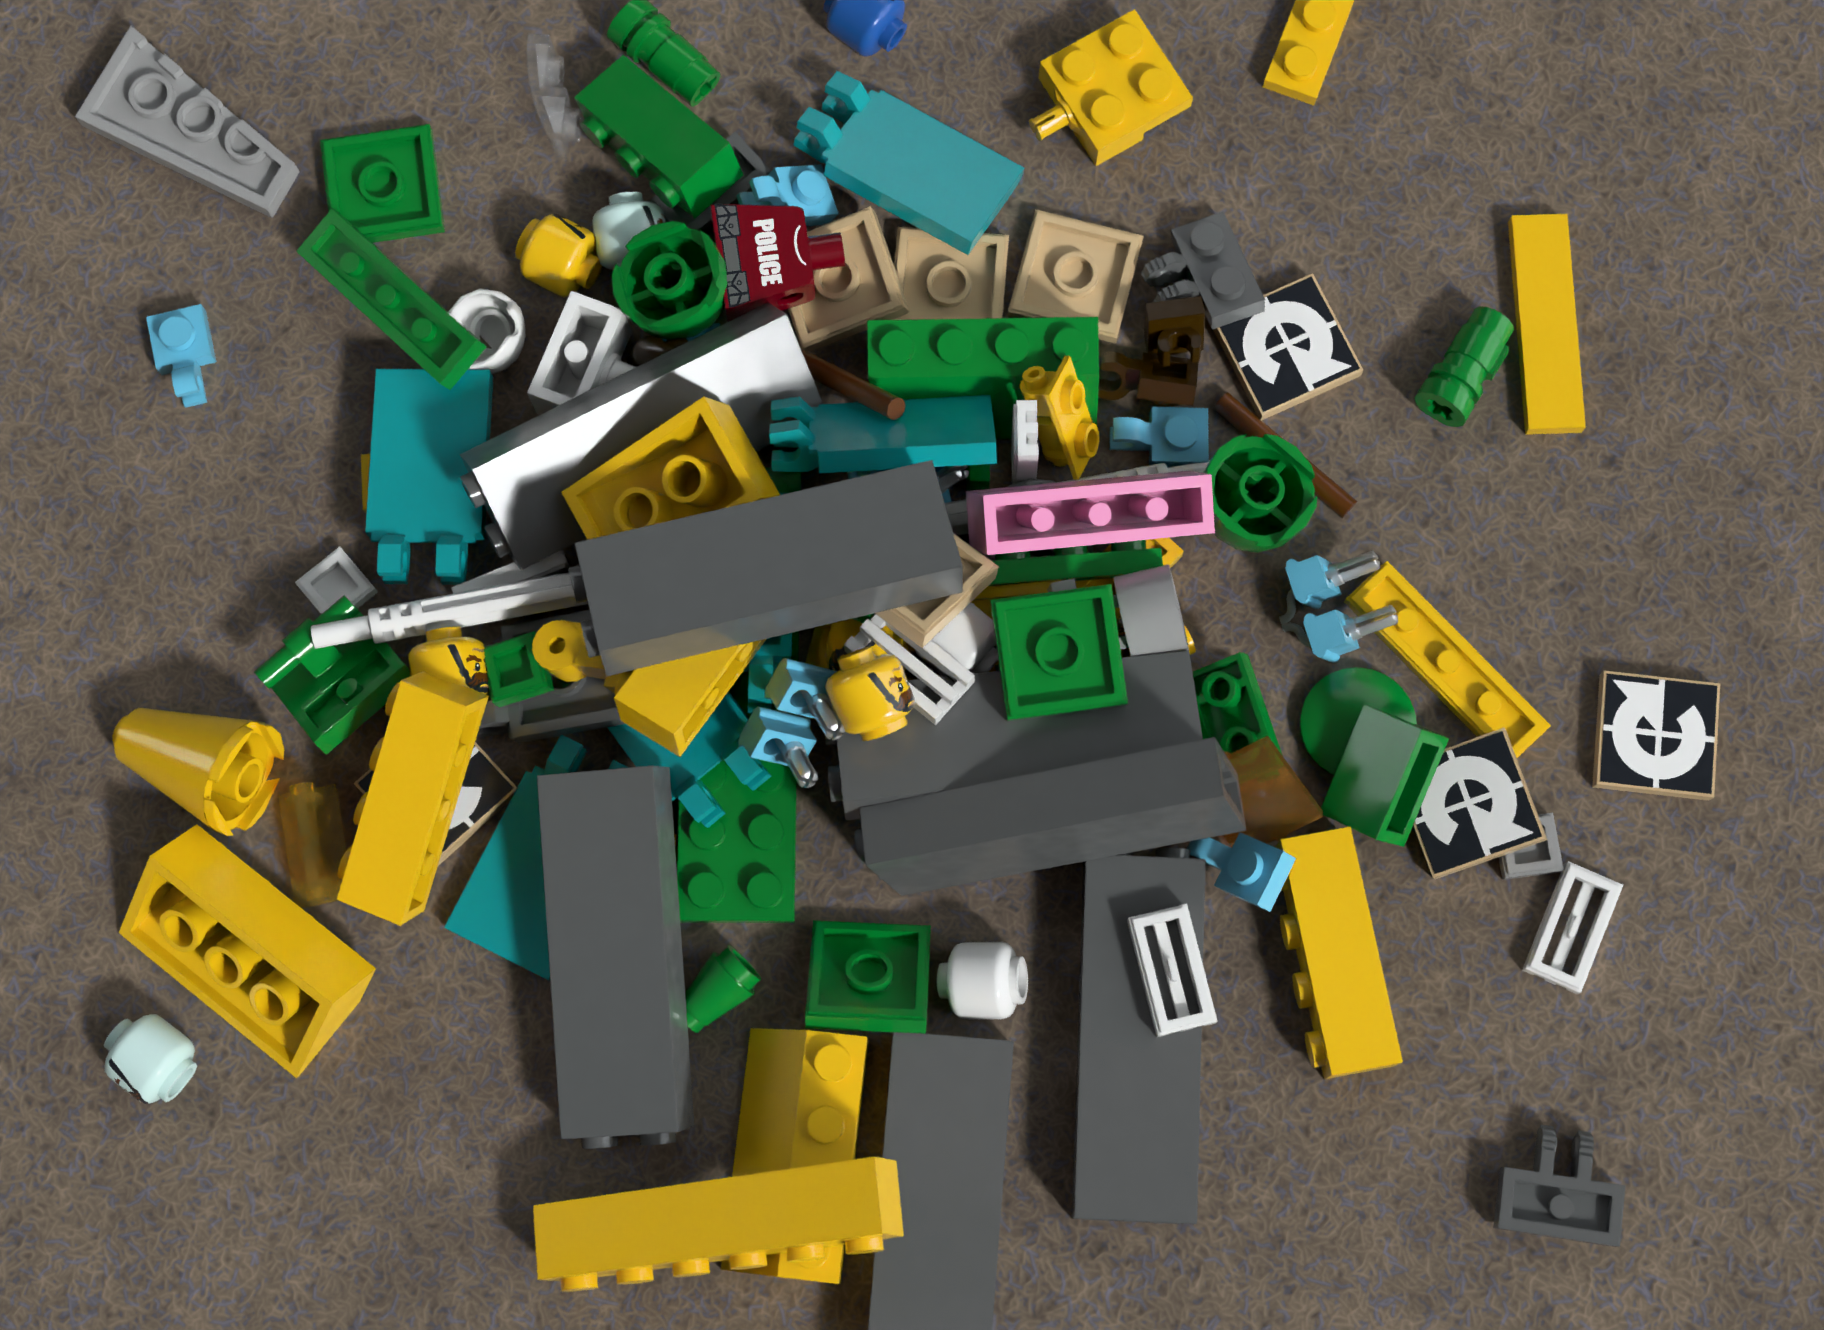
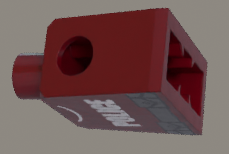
[711,204,845,322]

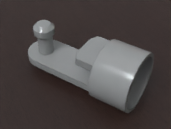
[995,564,1189,671]

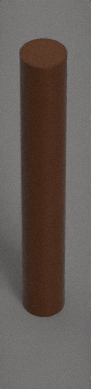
[801,348,905,420]
[1213,392,1358,519]

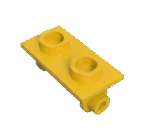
[1020,356,1099,480]

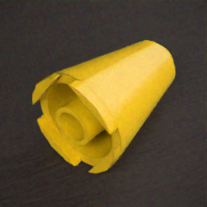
[112,708,284,836]

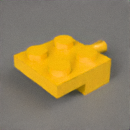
[1029,9,1193,166]

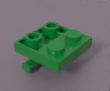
[254,595,411,755]
[1192,652,1285,782]

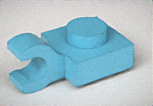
[736,165,839,226]
[146,304,216,408]
[1110,407,1209,467]
[1187,833,1296,912]

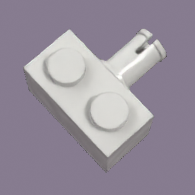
[527,291,636,415]

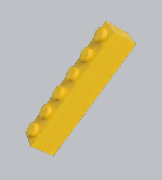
[533,1156,904,1292]

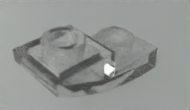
[527,33,581,160]

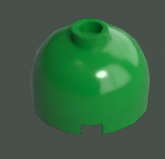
[612,221,727,340]
[1203,434,1317,553]

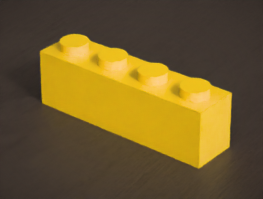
[614,639,766,757]
[337,671,489,926]
[1275,826,1403,1079]

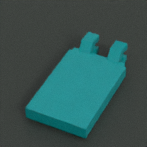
[793,71,1024,255]
[365,369,493,585]
[769,395,997,473]
[607,691,771,828]
[444,734,629,981]

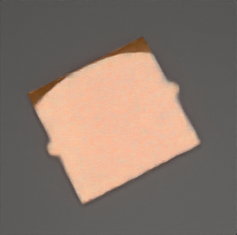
[1223,736,1323,847]

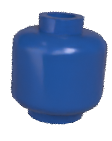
[823,0,907,57]

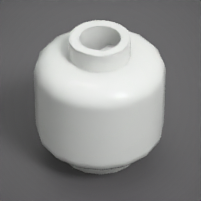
[915,603,998,677]
[937,942,1028,1019]

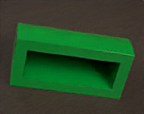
[1319,705,1449,847]

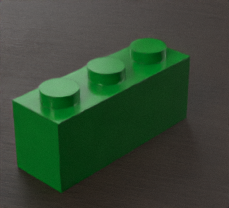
[574,55,744,219]

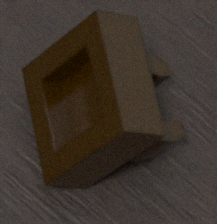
[1144,296,1205,367]

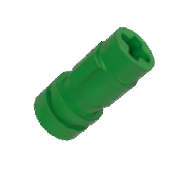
[607,0,721,107]
[1415,306,1514,427]

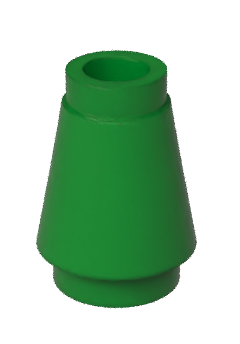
[685,945,761,1033]

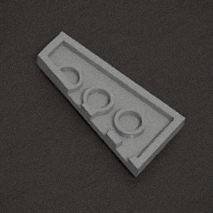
[75,26,299,218]

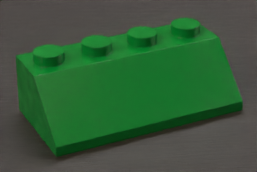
[867,317,1099,440]

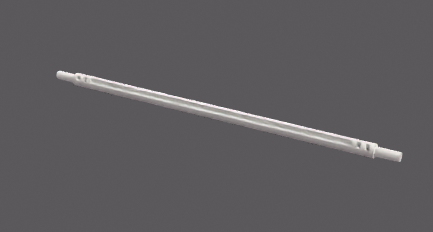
[311,460,1210,649]

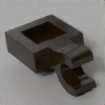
[1098,352,1199,407]

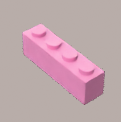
[966,471,1215,555]

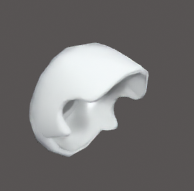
[449,288,525,374]

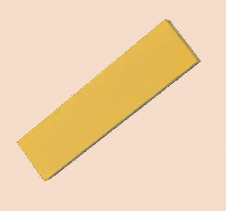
[1508,214,1586,435]
[1344,561,1551,758]

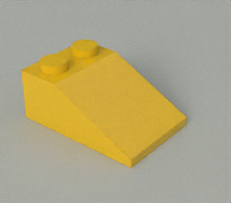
[561,396,780,540]

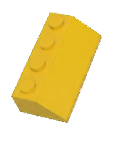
[119,824,376,1078]
[721,1028,868,1284]

